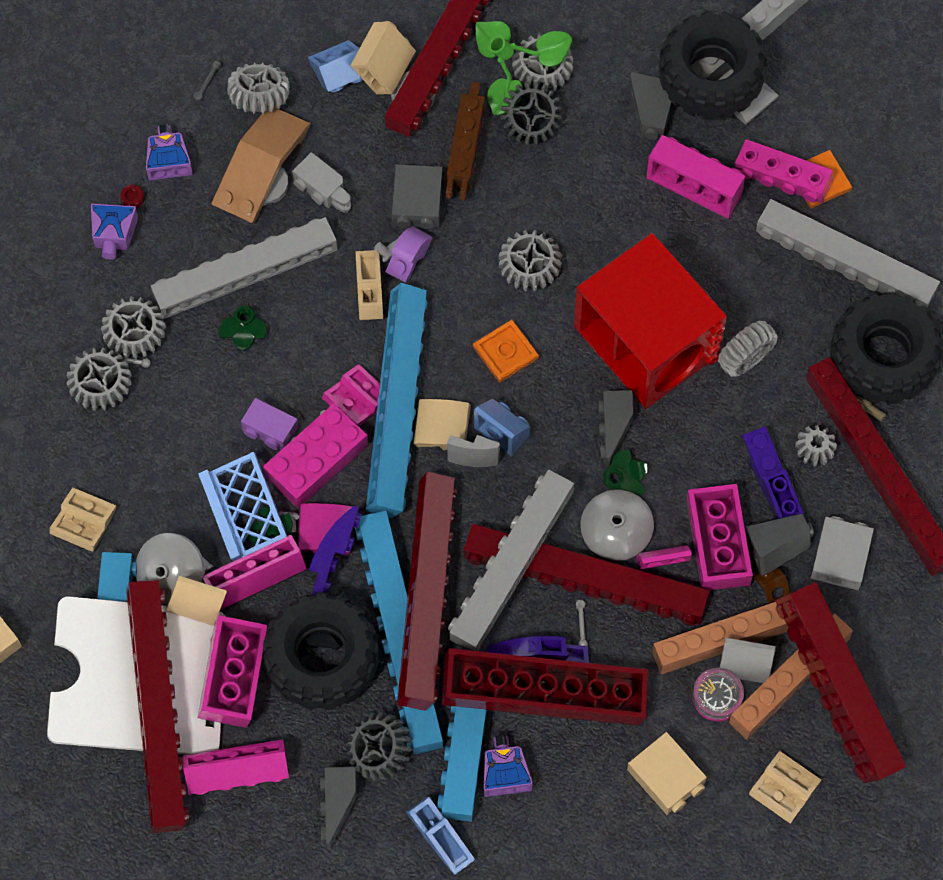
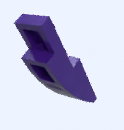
[742,426,804,519]
[309,506,362,596]
[486,636,589,663]

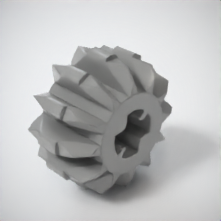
[795,425,837,467]

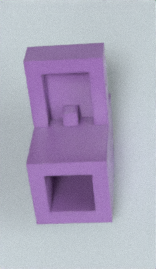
[385,226,433,283]

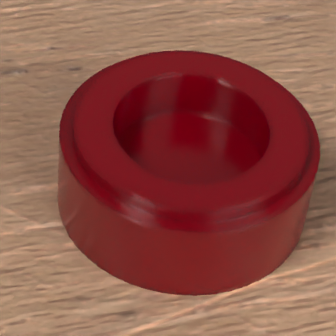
[120,185,144,208]

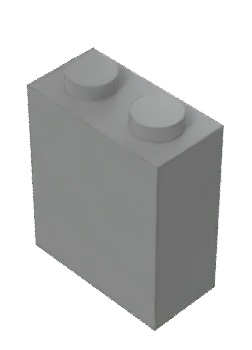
[810,516,874,590]

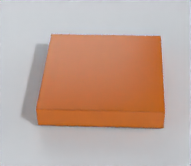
[805,150,852,209]
[473,320,539,383]

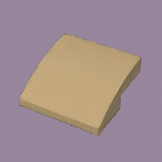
[414,399,471,450]
[50,488,116,552]
[166,576,227,626]
[749,751,821,824]

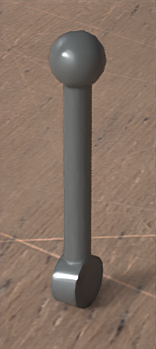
[193,61,221,102]

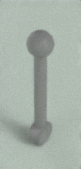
[107,352,151,368]
[576,600,588,646]

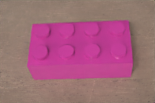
[646,135,745,219]
[263,403,368,509]
[686,484,753,590]
[197,615,267,728]

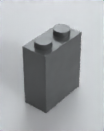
[392,164,443,229]

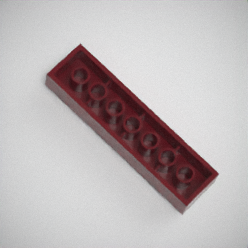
[775,582,906,783]
[441,648,648,726]

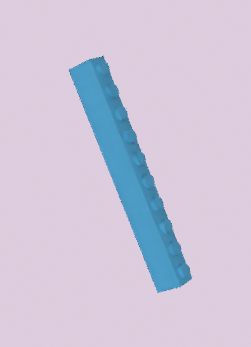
[366,283,428,518]
[355,511,443,755]

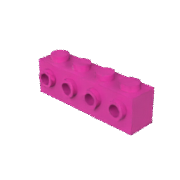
[735,139,833,203]
[202,535,306,610]
[183,740,289,795]

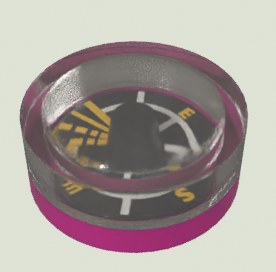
[692,668,744,721]

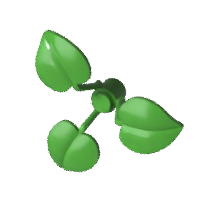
[476,21,572,116]

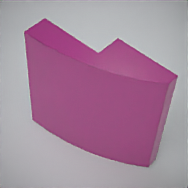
[322,364,380,427]
[298,503,352,555]
[636,545,692,569]

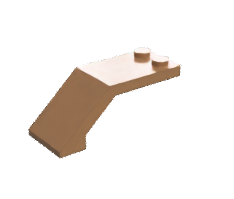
[211,108,311,224]

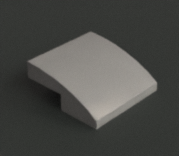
[447,435,500,467]
[719,638,775,683]

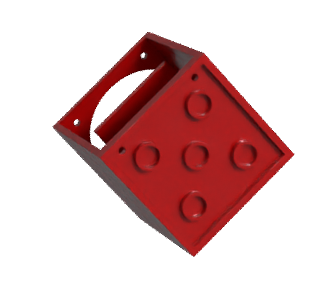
[574,233,727,409]

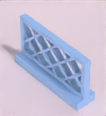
[198,452,287,561]

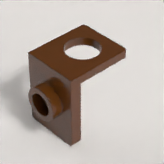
[752,567,791,604]

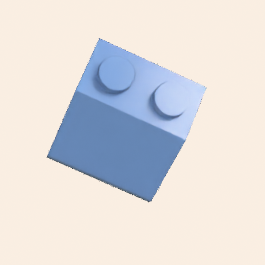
[307,40,363,92]
[474,399,530,457]

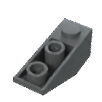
[598,390,633,467]
[320,767,357,849]

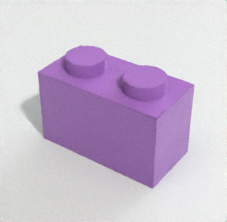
[241,398,299,450]

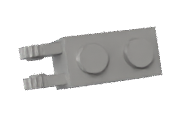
[292,152,352,213]

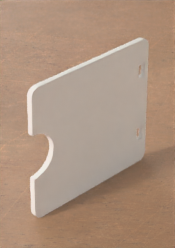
[47,597,226,755]

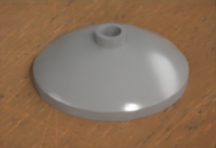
[581,490,654,561]
[136,533,205,606]

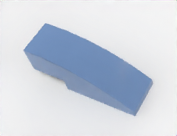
[406,797,475,875]

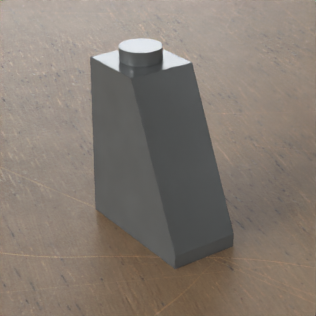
[629,72,672,140]
[746,514,813,576]

